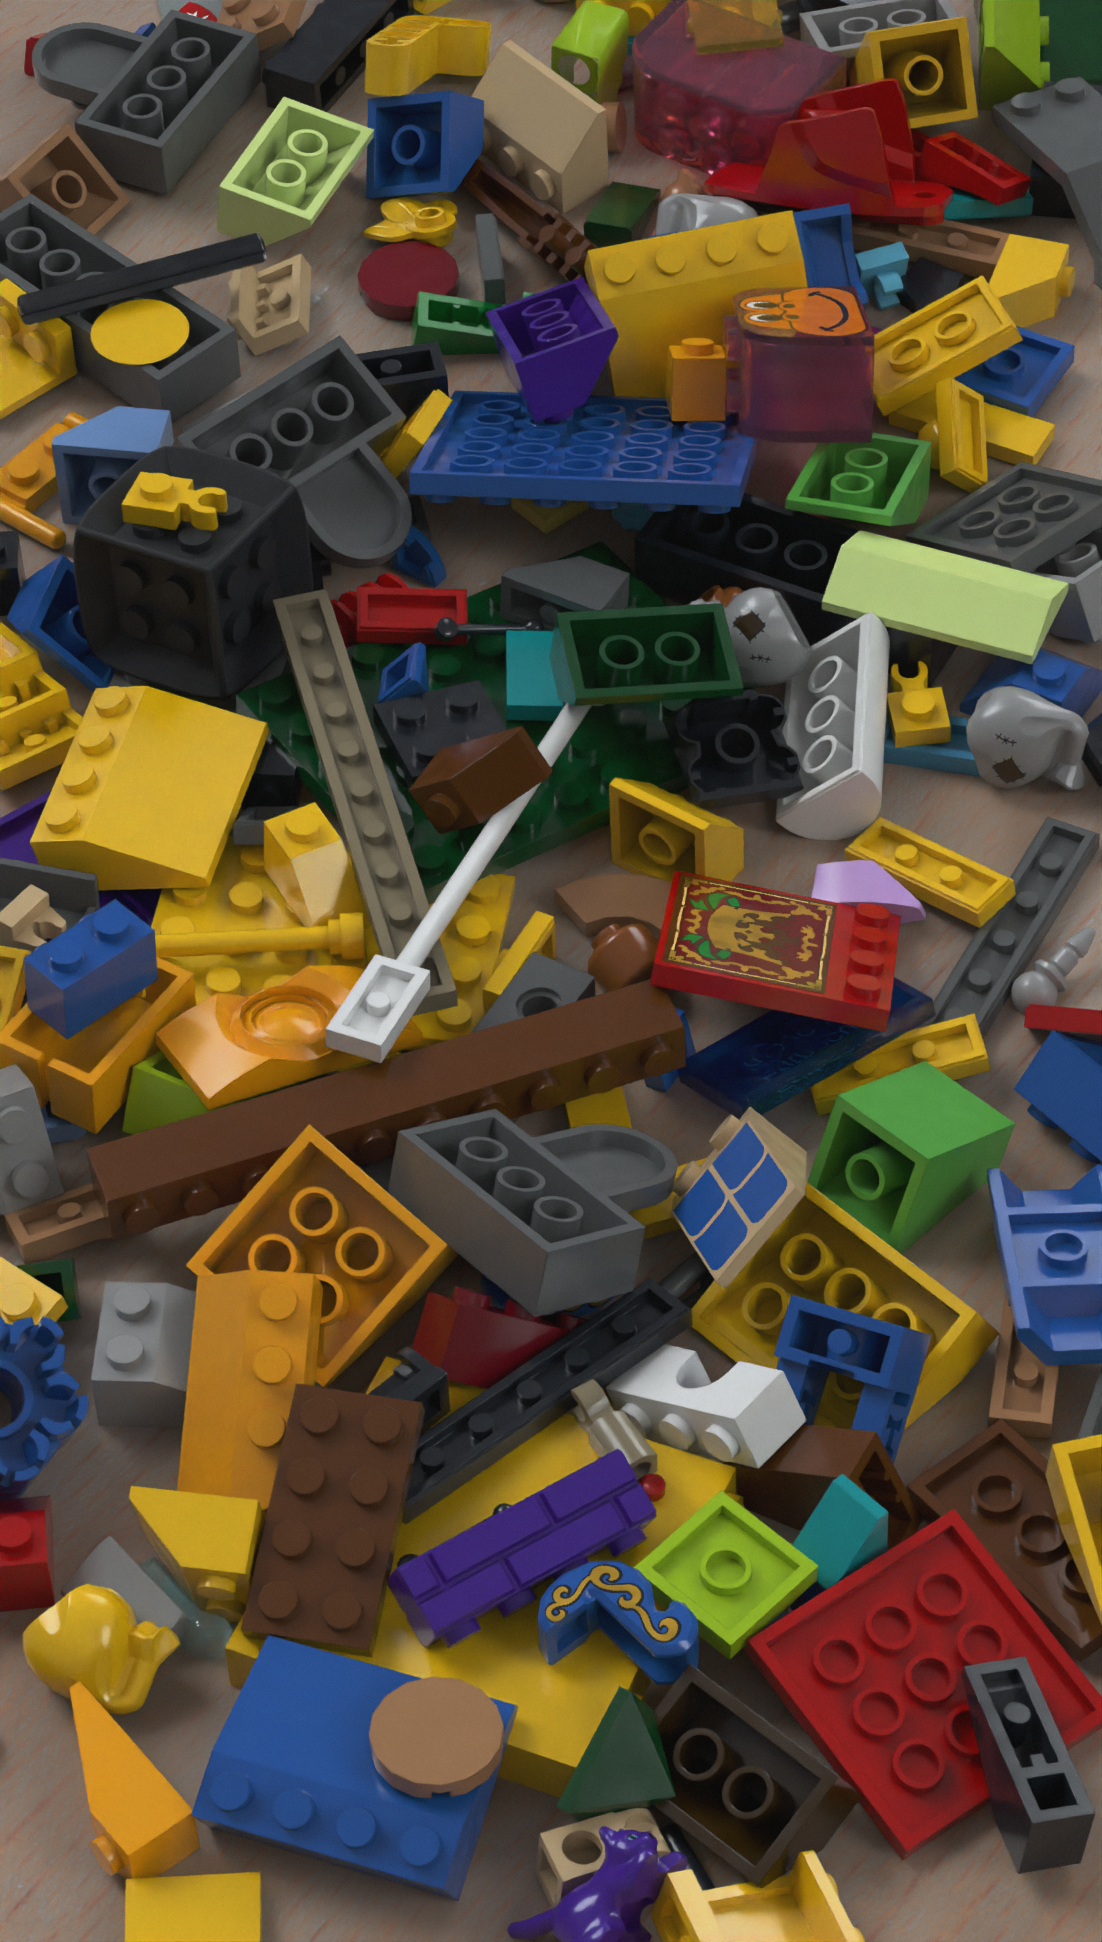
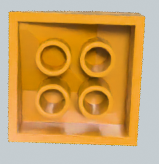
[186,1124,458,1388]

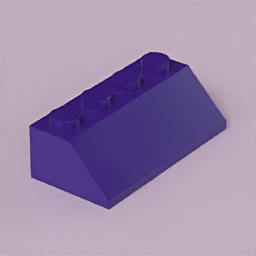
[485,277,619,423]

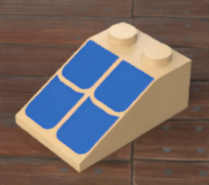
[671,1107,807,1289]

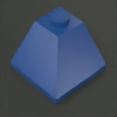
[7,554,116,692]
[960,647,1102,718]

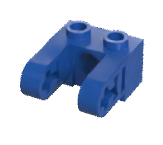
[774,1295,932,1464]

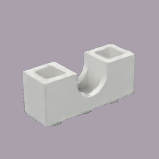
[606,1344,807,1469]

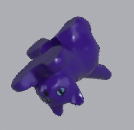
[507,1826,688,1942]

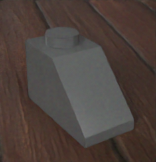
[500,556,630,631]

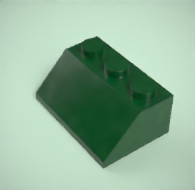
[550,603,744,706]

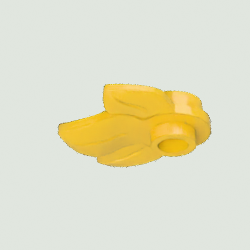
[363,197,458,247]

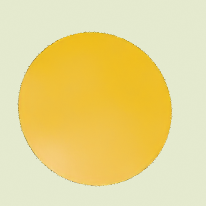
[90,299,189,365]

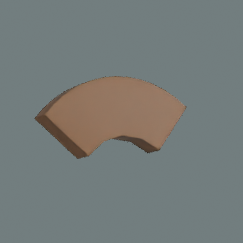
[554,874,671,941]

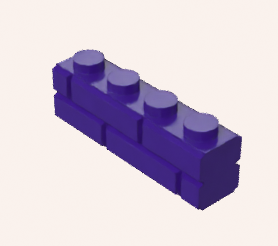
[387,1449,657,1649]

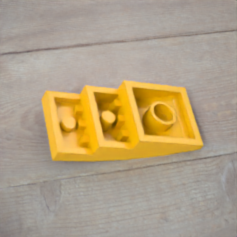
[0,621,83,791]

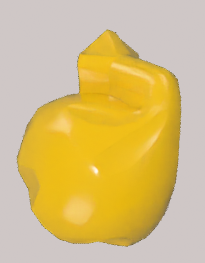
[23,1584,181,1715]

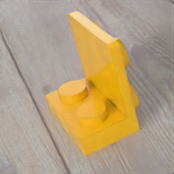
[0,278,77,419]

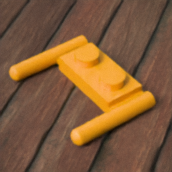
[0,411,89,550]

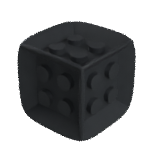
[73,446,313,699]

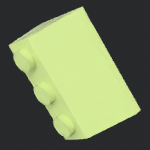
[216,97,374,246]

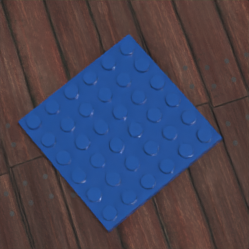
[409,390,767,514]

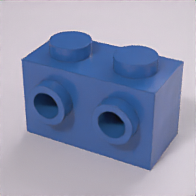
[23,899,158,1040]

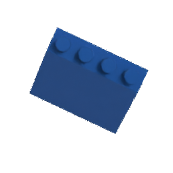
[191,1635,518,1901]

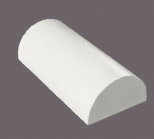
[776,612,890,840]

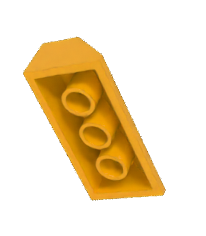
[177,1270,323,1519]

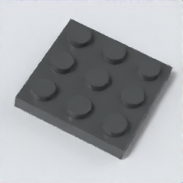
[905,462,1102,574]

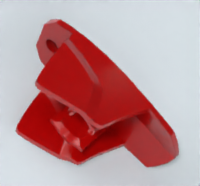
[703,78,953,225]

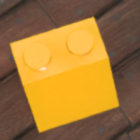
[609,777,744,883]
[129,1486,266,1622]

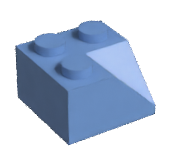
[51,406,174,524]

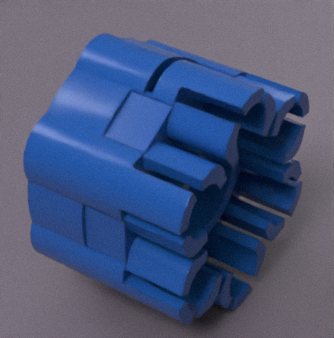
[0,1316,89,1500]

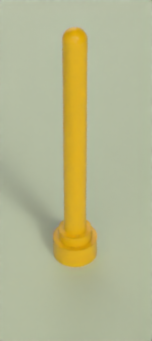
[155,912,365,960]

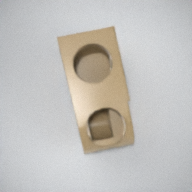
[535,1808,671,1908]

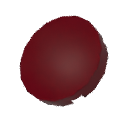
[358,241,460,321]

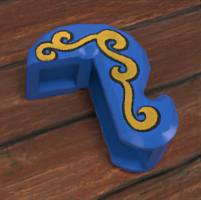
[538,1561,699,1685]

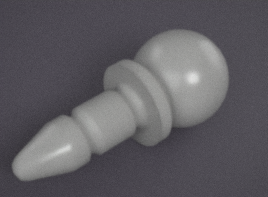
[1011,927,1096,1015]

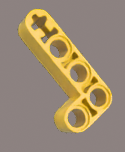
[365,15,491,96]

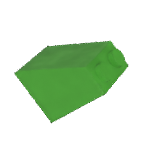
[807,1061,1016,1254]

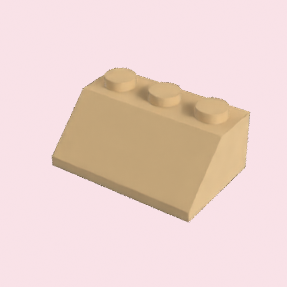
[471,40,609,214]

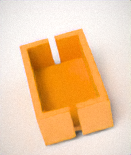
[0,956,196,1134]

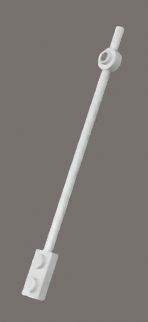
[326,703,605,1063]

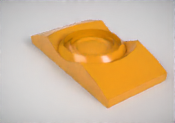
[155,965,423,1110]

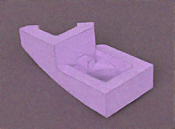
[811,860,926,924]

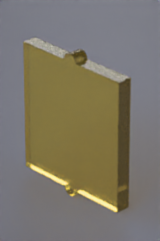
[686,0,784,55]

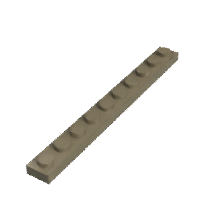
[273,589,458,1016]

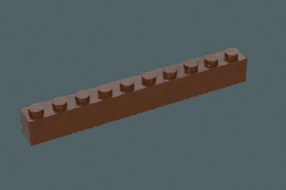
[86,979,686,1240]

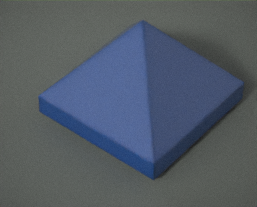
[377,642,429,703]

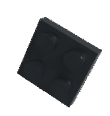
[373,680,507,789]

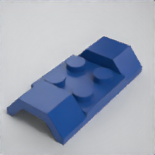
[987,1165,1102,1366]

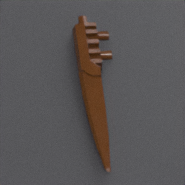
[462,159,598,285]

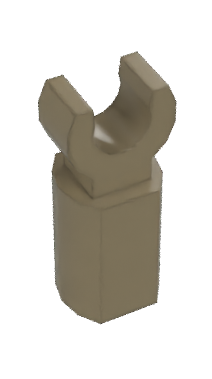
[571,1379,657,1484]

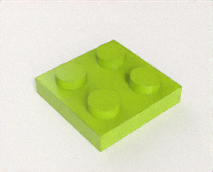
[634,1490,819,1660]

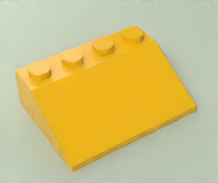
[584,210,821,398]
[30,686,270,891]
[691,1182,1000,1430]

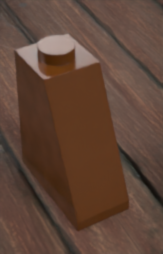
[723,1424,922,1551]

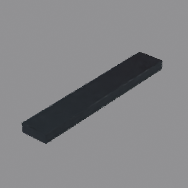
[402,1278,693,1525]

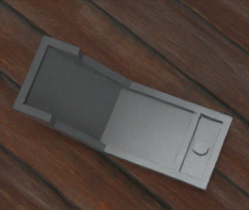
[992,76,1102,290]

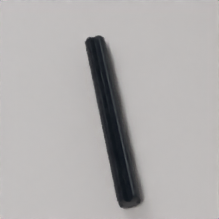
[17,233,267,325]

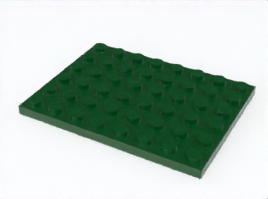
[236,541,758,904]

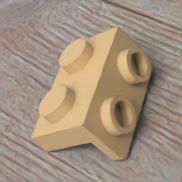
[227,254,311,356]

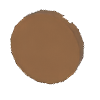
[369,1677,504,1799]

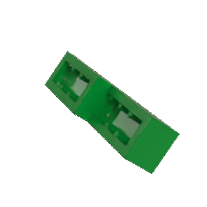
[411,291,537,355]

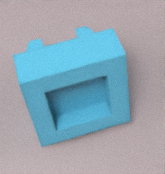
[855,241,909,311]

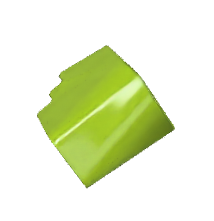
[551,1,629,105]

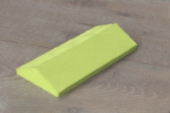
[822,530,1069,664]

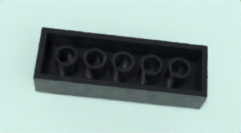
[634,492,958,687]

